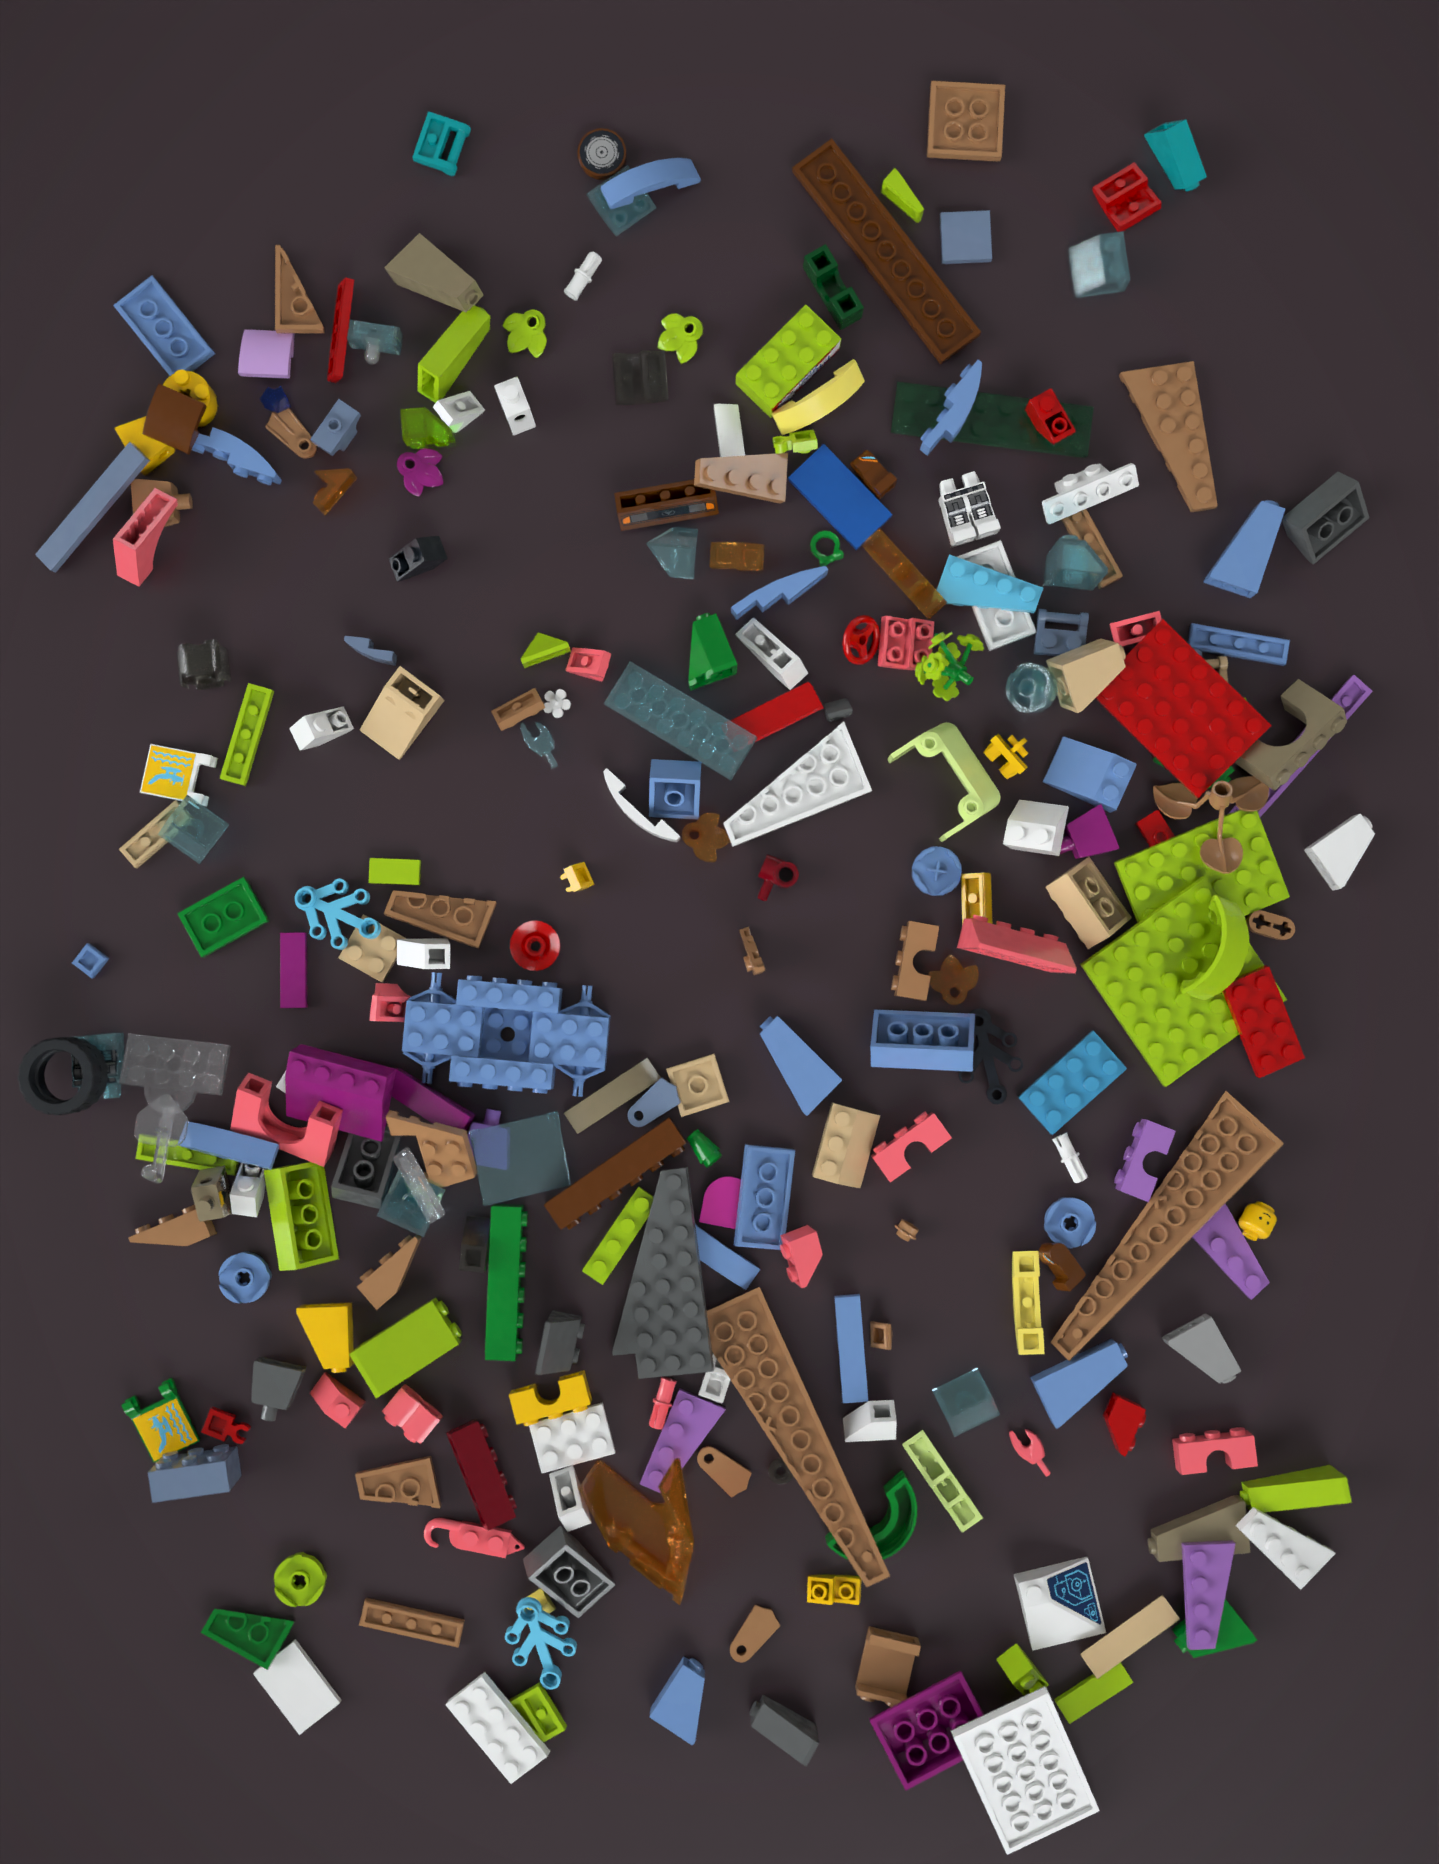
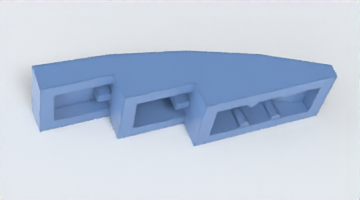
[731,566,828,620]
[178,1121,280,1170]

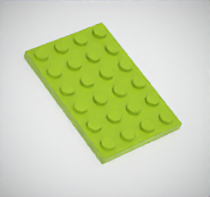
[1114,809,1290,923]

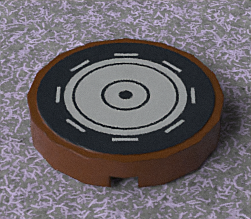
[578,129,626,180]

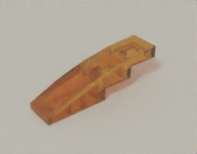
[861,528,947,619]

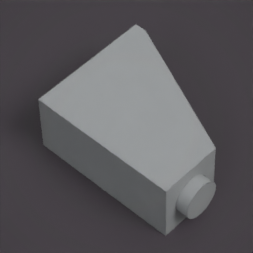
[1162,1313,1241,1383]

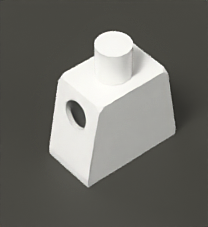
[494,377,536,436]

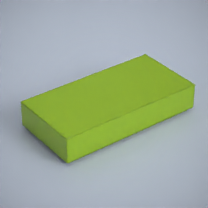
[369,858,421,885]

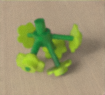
[915,632,984,701]

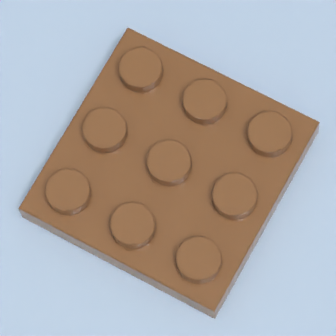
[927,81,1005,162]

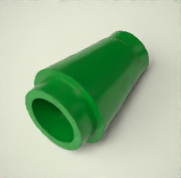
[687,1129,722,1168]

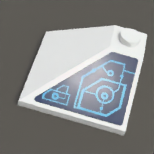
[1014,1556,1106,1651]

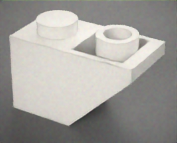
[290,706,354,751]
[397,938,450,969]
[230,1163,268,1217]
[843,1400,897,1442]

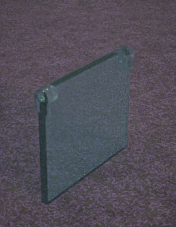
[469,1111,571,1206]

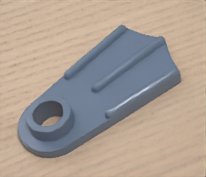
[628,1078,681,1127]

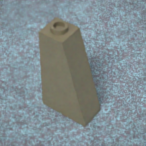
[384,233,484,312]
[1148,1495,1251,1562]

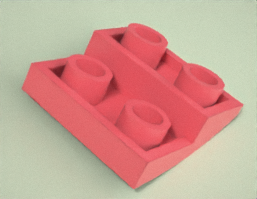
[878,616,934,670]

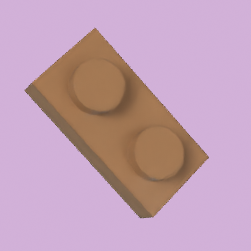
[491,688,546,731]

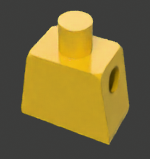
[115,416,176,476]

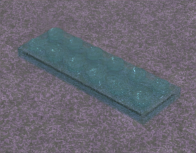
[604,661,757,781]

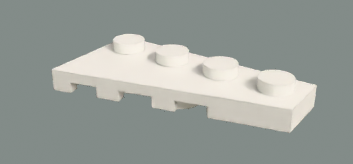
[1236,1507,1336,1590]

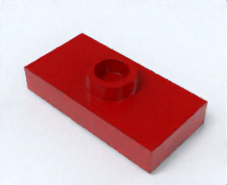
[1135,810,1175,847]

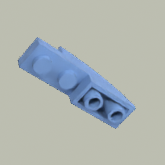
[920,360,982,456]
[192,427,281,485]

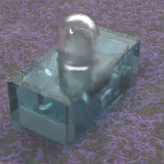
[347,320,403,365]

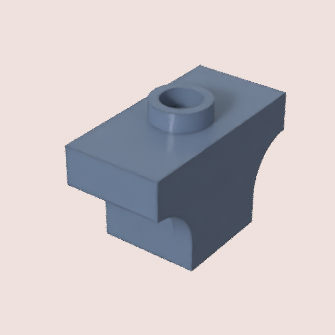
[310,399,361,456]

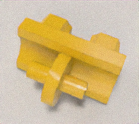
[984,733,1028,779]

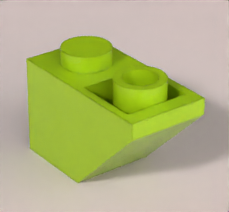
[996,1644,1049,1696]

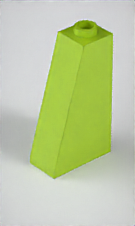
[418,305,491,403]
[1240,1465,1352,1512]

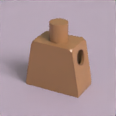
[131,479,193,527]

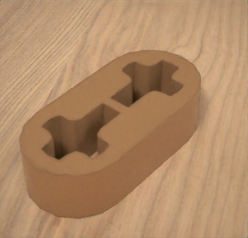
[1246,910,1295,940]

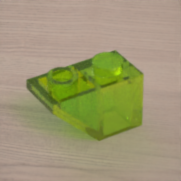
[400,407,456,449]

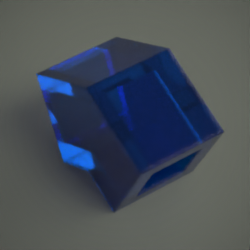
[260,387,291,413]

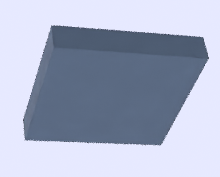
[940,210,992,264]

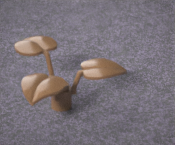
[1153,776,1269,874]

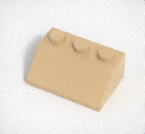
[1045,857,1131,949]
[812,1102,880,1188]

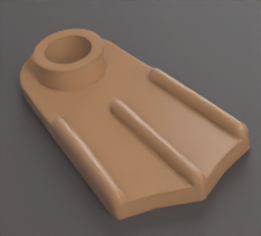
[266,406,317,459]
[697,1446,752,1497]
[730,1605,780,1662]

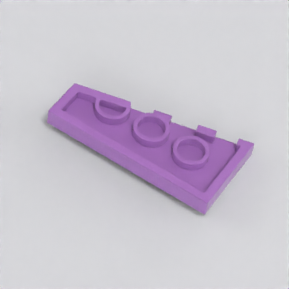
[1192,1204,1270,1300]
[640,1388,726,1494]
[1182,1540,1236,1650]

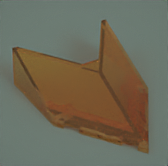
[578,1458,695,1605]

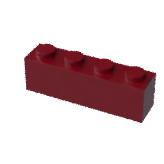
[446,1419,517,1531]

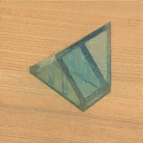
[646,527,698,579]

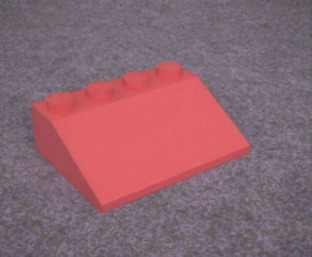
[957,915,1077,974]

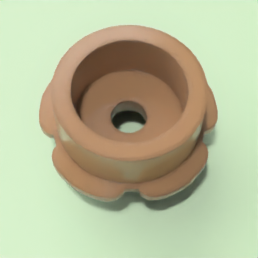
[895,1219,919,1242]

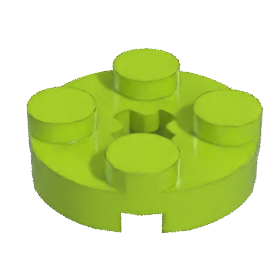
[274,1552,327,1607]

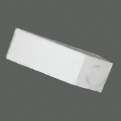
[736,617,808,690]

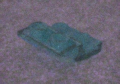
[586,165,656,236]

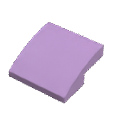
[238,329,295,379]

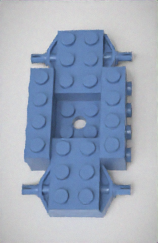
[402,972,611,1097]

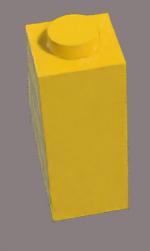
[296,1303,354,1373]

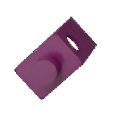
[1060,804,1119,859]

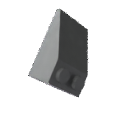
[331,1126,401,1210]
[535,1310,585,1375]
[523,1526,616,1618]

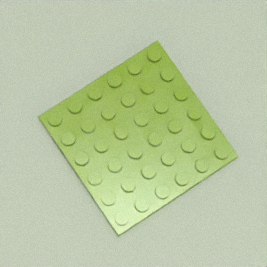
[1080,877,1287,1087]

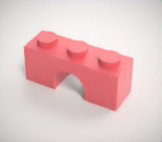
[871,1111,952,1182]
[1172,1427,1258,1475]

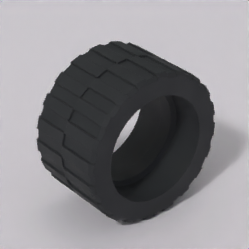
[18,1037,108,1115]

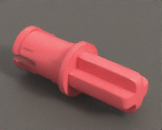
[649,1377,677,1429]

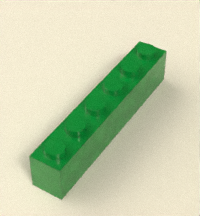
[485,1204,528,1361]

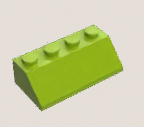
[264,1162,339,1271]

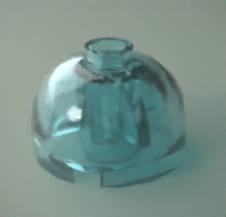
[1006,662,1058,714]

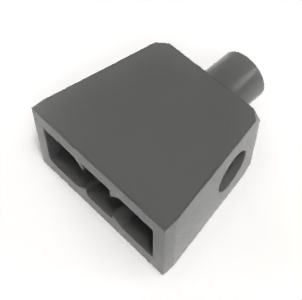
[251,1357,307,1421]

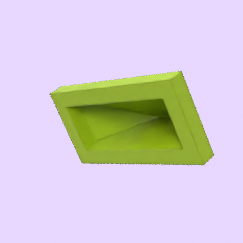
[521,632,571,668]

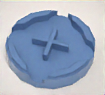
[912,846,962,896]

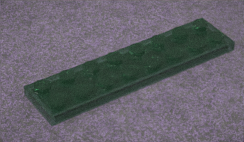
[891,382,1094,458]

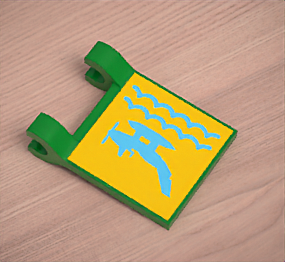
[121,1378,201,1463]

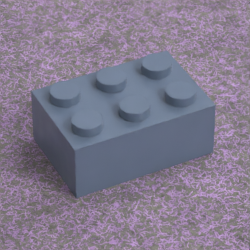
[148,1444,242,1503]

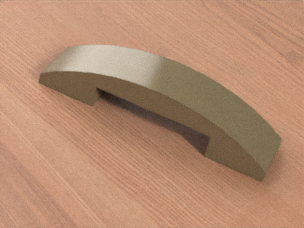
[564,1058,661,1134]

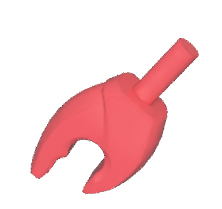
[1009,1429,1051,1477]

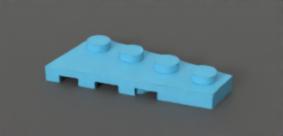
[932,555,1043,613]

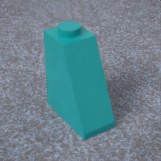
[1144,119,1207,192]

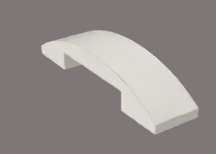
[603,768,681,842]

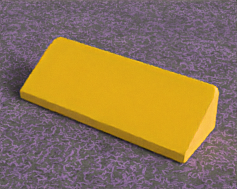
[961,873,993,925]

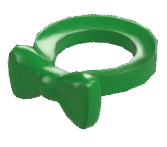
[810,531,844,567]

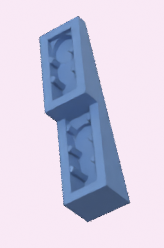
[834,1294,868,1403]

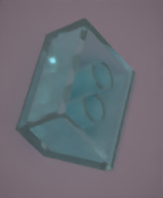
[1043,535,1108,591]

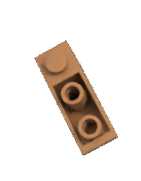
[128,1205,217,1246]
[357,1234,422,1310]

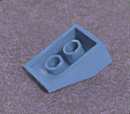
[1043,736,1137,813]

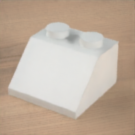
[1003,800,1069,856]

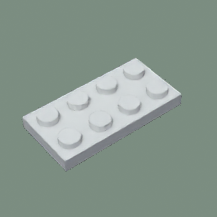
[446,1672,550,1784]

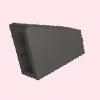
[749,1695,819,1767]

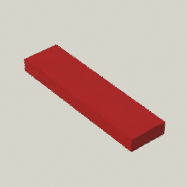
[327,277,354,383]

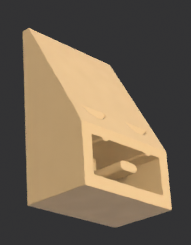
[360,666,444,760]

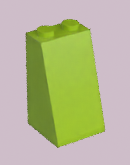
[349,1297,462,1398]

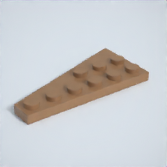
[1119,361,1218,512]

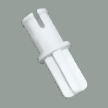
[564,252,602,300]
[1052,1132,1087,1183]

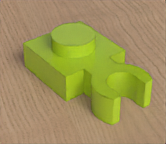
[773,429,818,454]

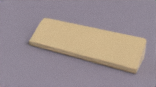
[1080,1595,1180,1679]

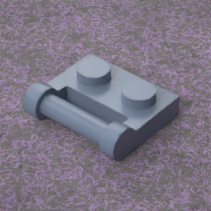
[1034,609,1089,656]

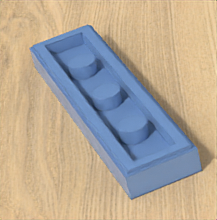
[1187,623,1290,666]

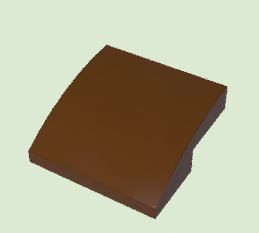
[142,384,207,455]

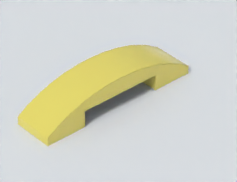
[771,359,864,435]
[1012,1251,1045,1355]

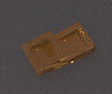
[709,542,764,571]

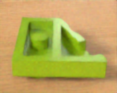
[509,1682,567,1742]

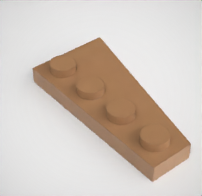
[384,890,497,949]

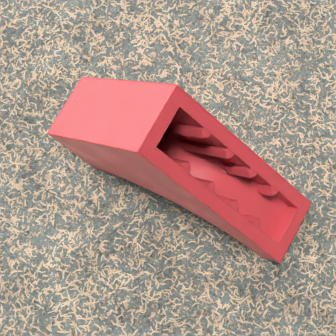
[113,488,178,587]

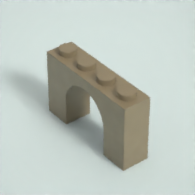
[1234,679,1347,791]

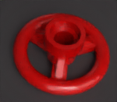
[842,615,880,665]

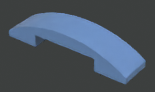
[601,158,701,210]
[695,1224,760,1290]

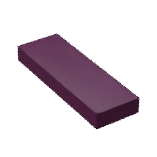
[280,933,307,1008]

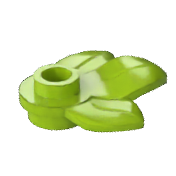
[503,310,547,358]
[658,314,703,364]

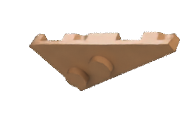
[275,245,325,333]
[739,927,765,975]

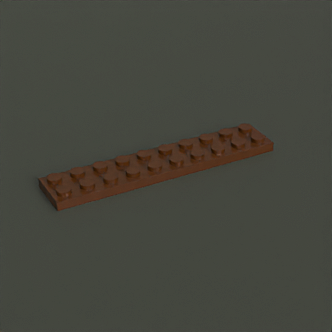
[792,138,981,365]

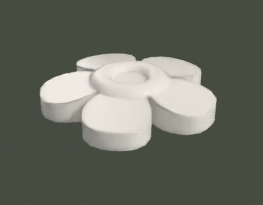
[543,689,571,718]

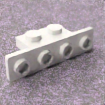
[1042,463,1139,524]

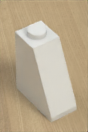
[1304,813,1375,891]

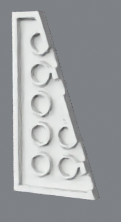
[723,722,872,847]

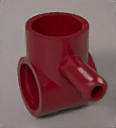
[758,854,799,902]

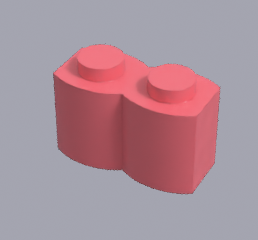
[382,1384,443,1444]

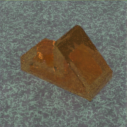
[313,468,357,515]

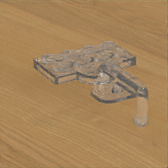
[119,1033,231,1184]

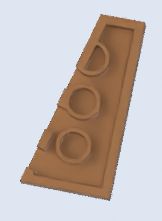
[694,453,788,504]

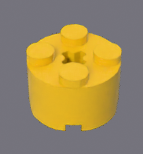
[163,369,218,427]

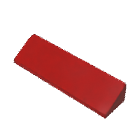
[721,682,823,753]

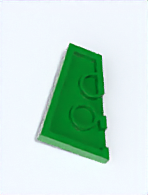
[201,1608,295,1670]

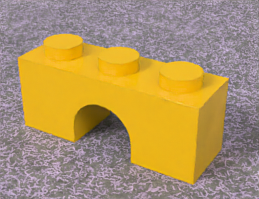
[509,1370,592,1426]

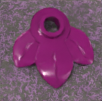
[397,448,443,497]

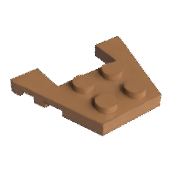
[386,1111,478,1196]

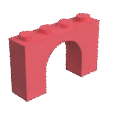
[230,1072,343,1167]

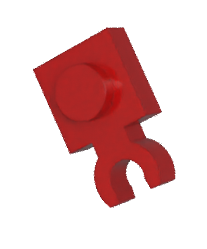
[201,1407,251,1444]

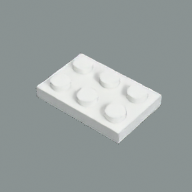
[529,1402,616,1473]

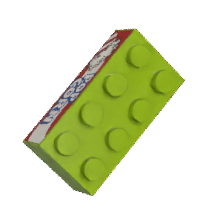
[736,305,841,418]

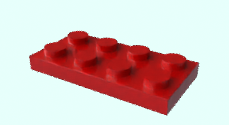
[1222,965,1305,1078]

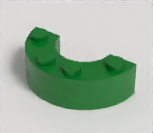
[825,1470,917,1560]

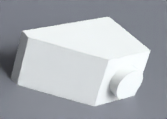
[549,1465,591,1532]

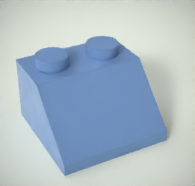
[649,759,701,820]

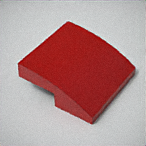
[1092,162,1162,233]

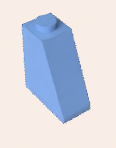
[649,1656,705,1746]

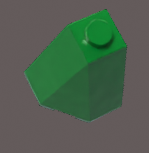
[688,613,737,691]

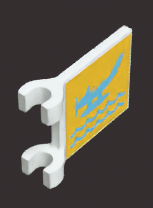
[140,744,218,806]

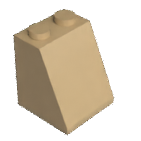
[1046,638,1126,713]

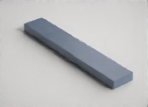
[35,442,150,573]

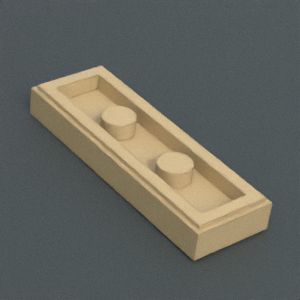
[119,800,194,869]

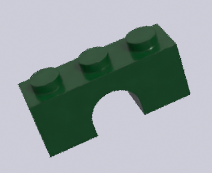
[803,244,864,331]

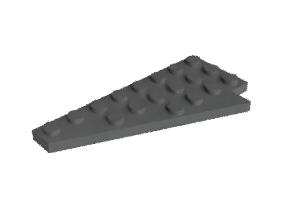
[612,1167,714,1379]

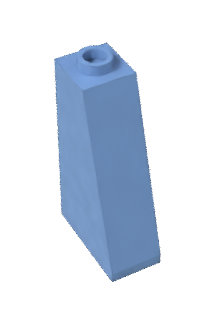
[1204,500,1285,598]
[759,1016,842,1116]
[1030,1338,1128,1428]

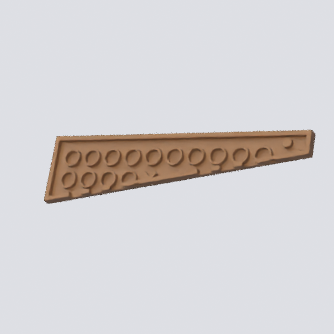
[1051,1091,1284,1361]
[707,1287,890,1587]

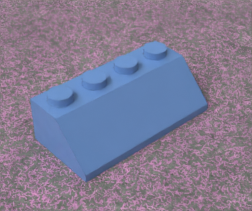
[870,1010,975,1072]

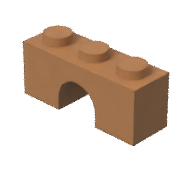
[891,921,939,1001]

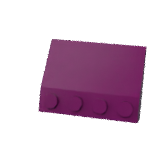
[285,1044,397,1142]
[869,1670,984,1791]

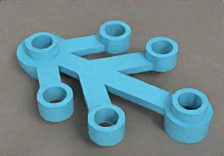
[295,879,381,950]
[505,1597,577,1689]

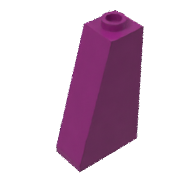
[392,1068,477,1131]

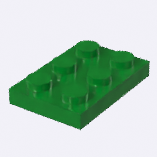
[177,877,269,958]

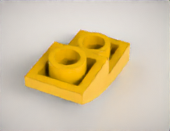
[807,1574,861,1605]

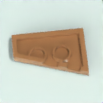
[355,1456,442,1508]

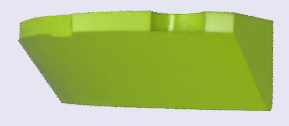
[1179,895,1249,1000]

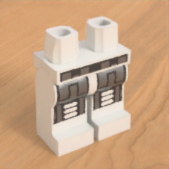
[938,471,1001,547]

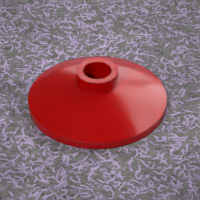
[510,921,560,971]

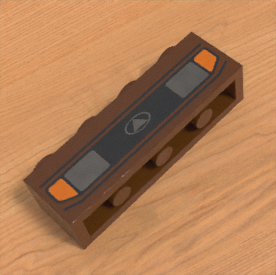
[614,479,719,531]

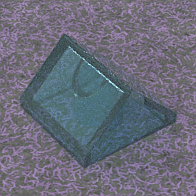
[158,795,229,864]
[932,1368,1000,1437]

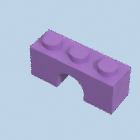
[1114,1119,1176,1202]

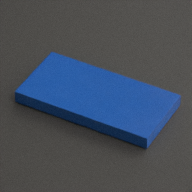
[788,444,893,550]

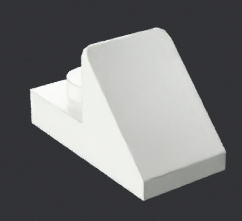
[433,391,485,433]

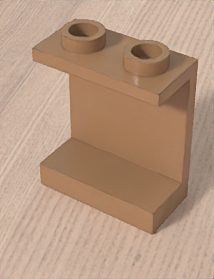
[855,1626,921,1707]

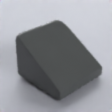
[823,698,853,722]

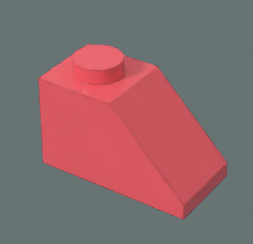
[1109,611,1162,647]
[310,1372,366,1428]

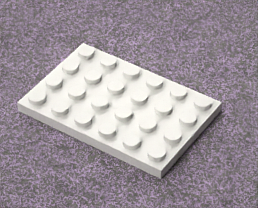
[951,1687,1100,1855]

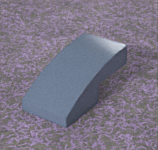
[344,636,397,666]

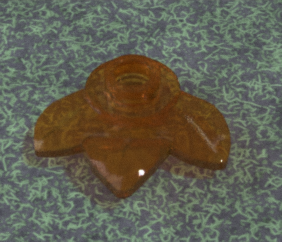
[682,813,730,863]
[929,955,979,1005]

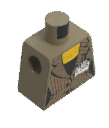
[191,1165,232,1222]

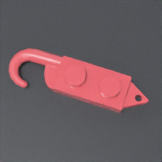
[424,1518,525,1558]

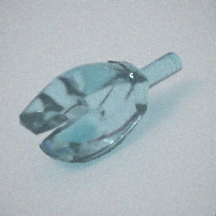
[520,722,558,768]

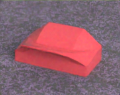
[370,983,411,1022]

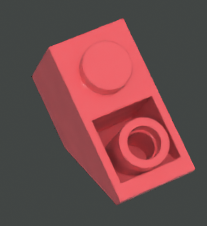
[780,1225,823,1288]

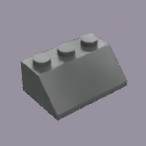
[1282,472,1370,564]

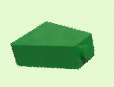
[1172,1599,1257,1658]

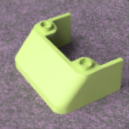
[887,722,1000,842]

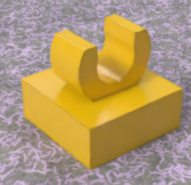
[560,862,595,892]

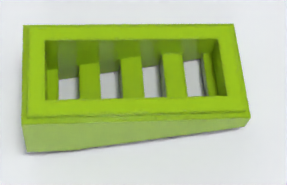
[881,168,924,223]

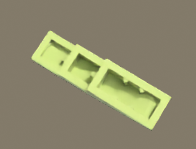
[902,1430,983,1533]

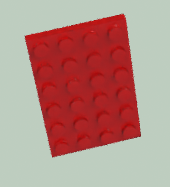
[1095,619,1272,798]

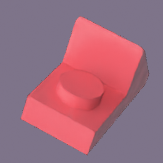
[566,647,611,682]

